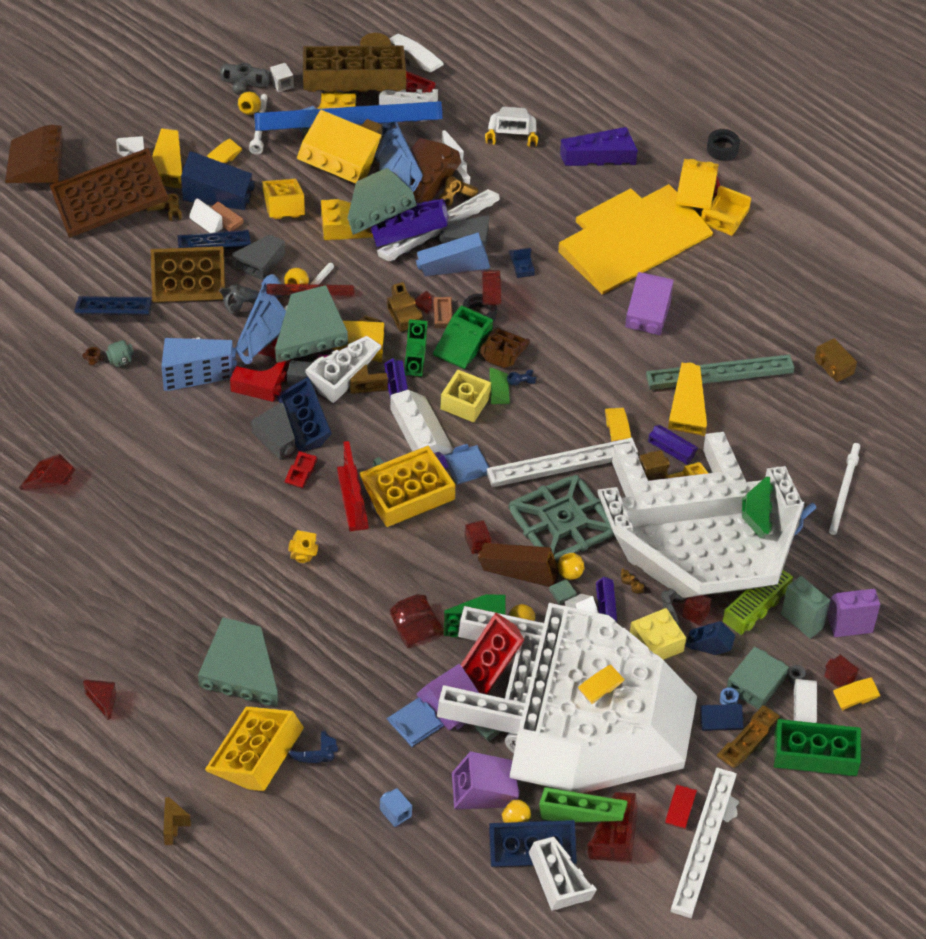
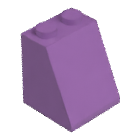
[625,272,674,335]
[827,589,880,637]
[416,664,479,730]
[452,751,520,810]

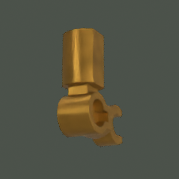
[438,177,478,206]
[146,193,182,221]

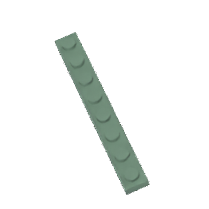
[646,354,794,390]

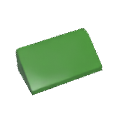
[489,368,510,404]

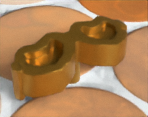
[621,568,644,593]

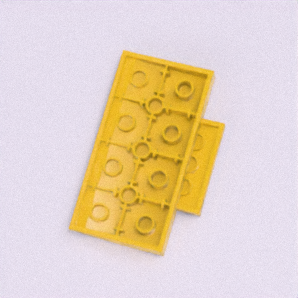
[558,184,713,295]

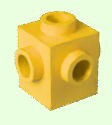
[288,530,318,563]

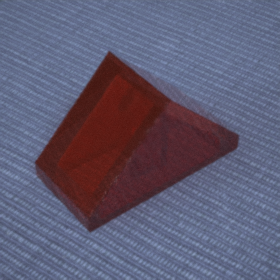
[83,680,117,720]

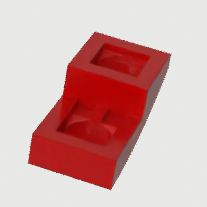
[284,451,318,489]
[665,785,697,829]

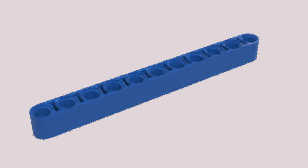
[254,101,443,131]

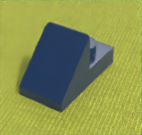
[509,248,535,278]

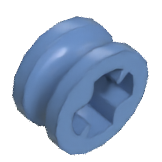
[720,688,739,705]

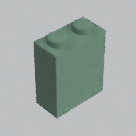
[781,576,831,639]
[727,646,789,709]

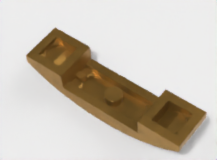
[717,705,780,768]

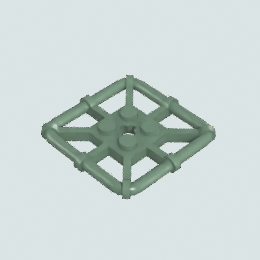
[508,474,614,561]

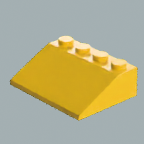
[297,110,382,184]
[360,446,456,527]
[205,706,304,791]

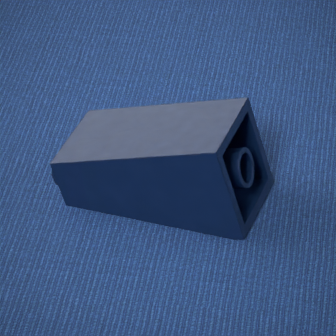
[181,152,255,210]

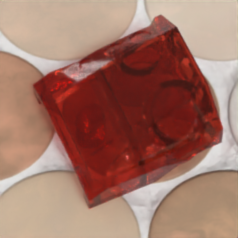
[390,594,444,648]

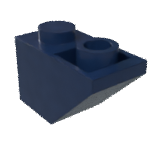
[685,621,735,655]

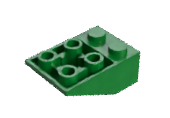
[433,305,493,369]
[444,594,506,637]

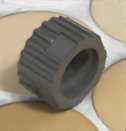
[787,665,806,684]

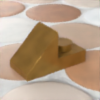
[350,364,388,394]
[163,797,191,845]

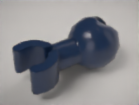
[507,370,537,386]

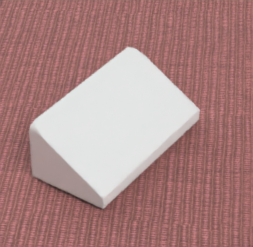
[189,199,223,233]

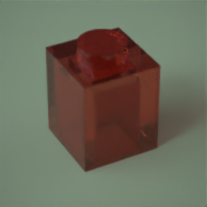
[465,520,491,554]
[683,595,712,626]
[824,654,859,688]

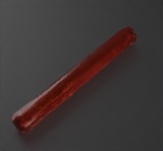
[266,284,355,296]

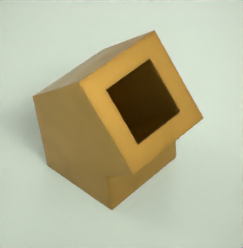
[391,282,407,296]

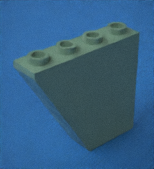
[347,168,417,235]
[275,285,348,363]
[198,617,278,707]

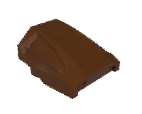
[480,327,530,368]

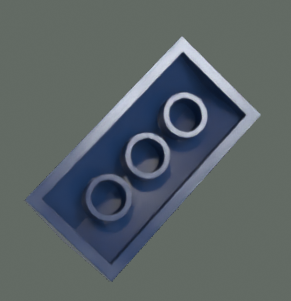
[177,230,251,249]
[74,296,152,316]
[277,377,332,452]
[489,820,577,867]

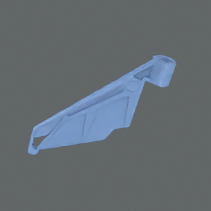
[374,122,423,192]
[235,274,286,364]

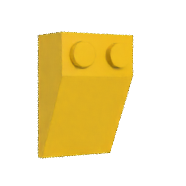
[675,159,719,210]
[262,179,305,219]
[321,199,374,240]

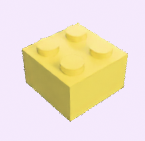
[440,370,491,422]
[630,608,686,660]

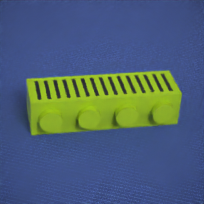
[723,570,793,635]

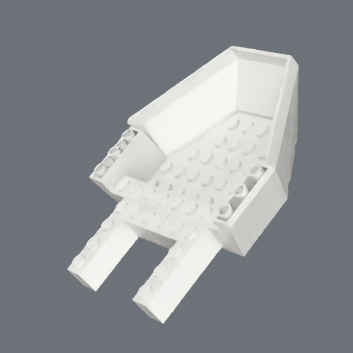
[598,432,804,598]
[437,603,697,793]

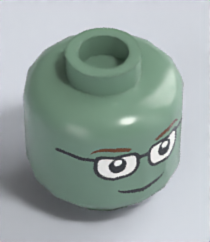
[106,340,134,367]

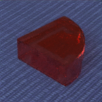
[415,290,432,314]

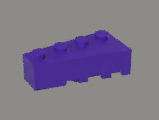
[560,127,638,166]
[371,199,449,247]

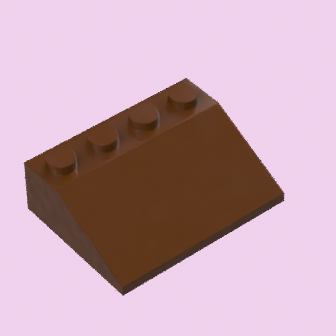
[5,125,63,183]
[410,138,462,203]

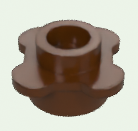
[82,347,105,365]

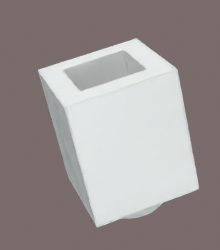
[270,63,294,92]

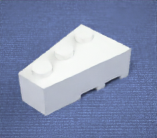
[379,89,438,122]
[529,837,597,911]

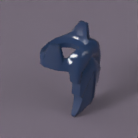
[289,730,338,764]

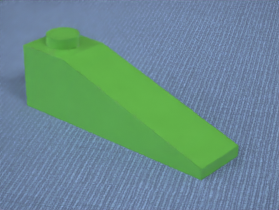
[539,787,628,822]

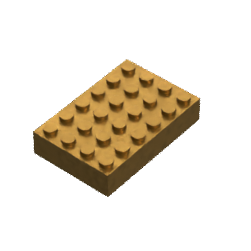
[303,45,406,92]

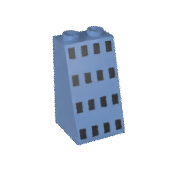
[161,338,237,391]

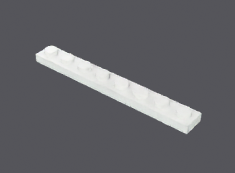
[377,189,500,261]
[487,438,638,487]
[671,768,737,918]

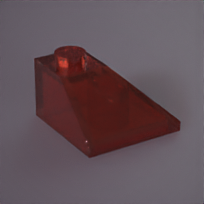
[19,454,76,490]

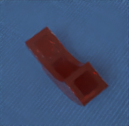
[480,270,501,305]

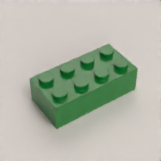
[773,719,861,776]

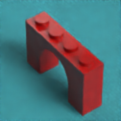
[230,336,294,402]

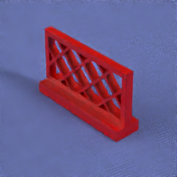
[337,441,368,532]

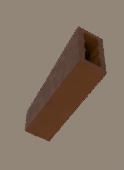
[478,543,559,587]

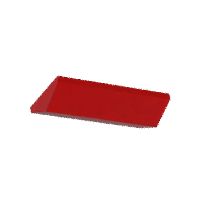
[461,613,524,695]

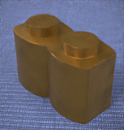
[387,292,423,332]

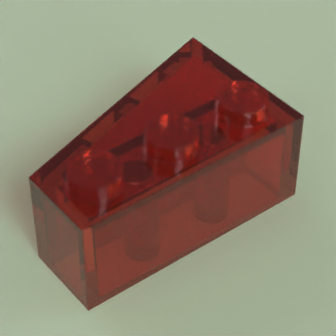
[587,792,638,862]

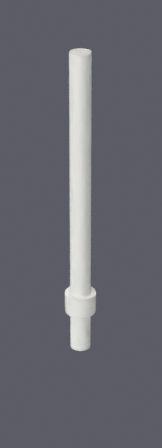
[829,443,860,535]

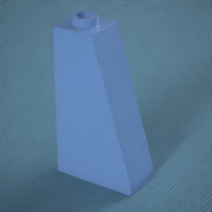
[416,232,490,276]

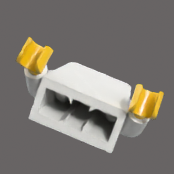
[485,107,538,147]

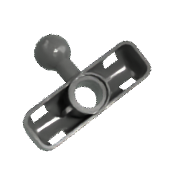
[220,63,271,95]

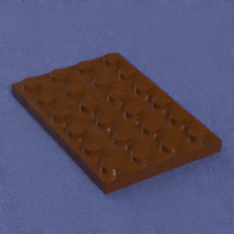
[49,148,169,238]

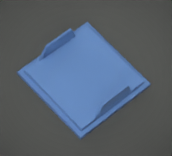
[444,444,490,484]
[387,698,444,747]

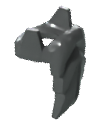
[219,284,259,314]
[661,588,691,631]

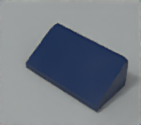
[700,704,743,731]

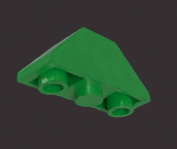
[404,319,428,376]
[742,476,773,538]

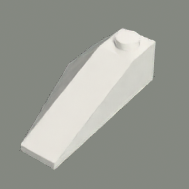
[305,336,381,403]

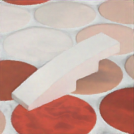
[389,34,443,72]
[442,130,470,185]

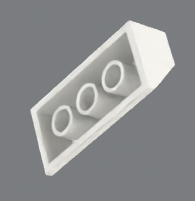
[391,390,454,455]

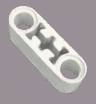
[794,679,817,723]

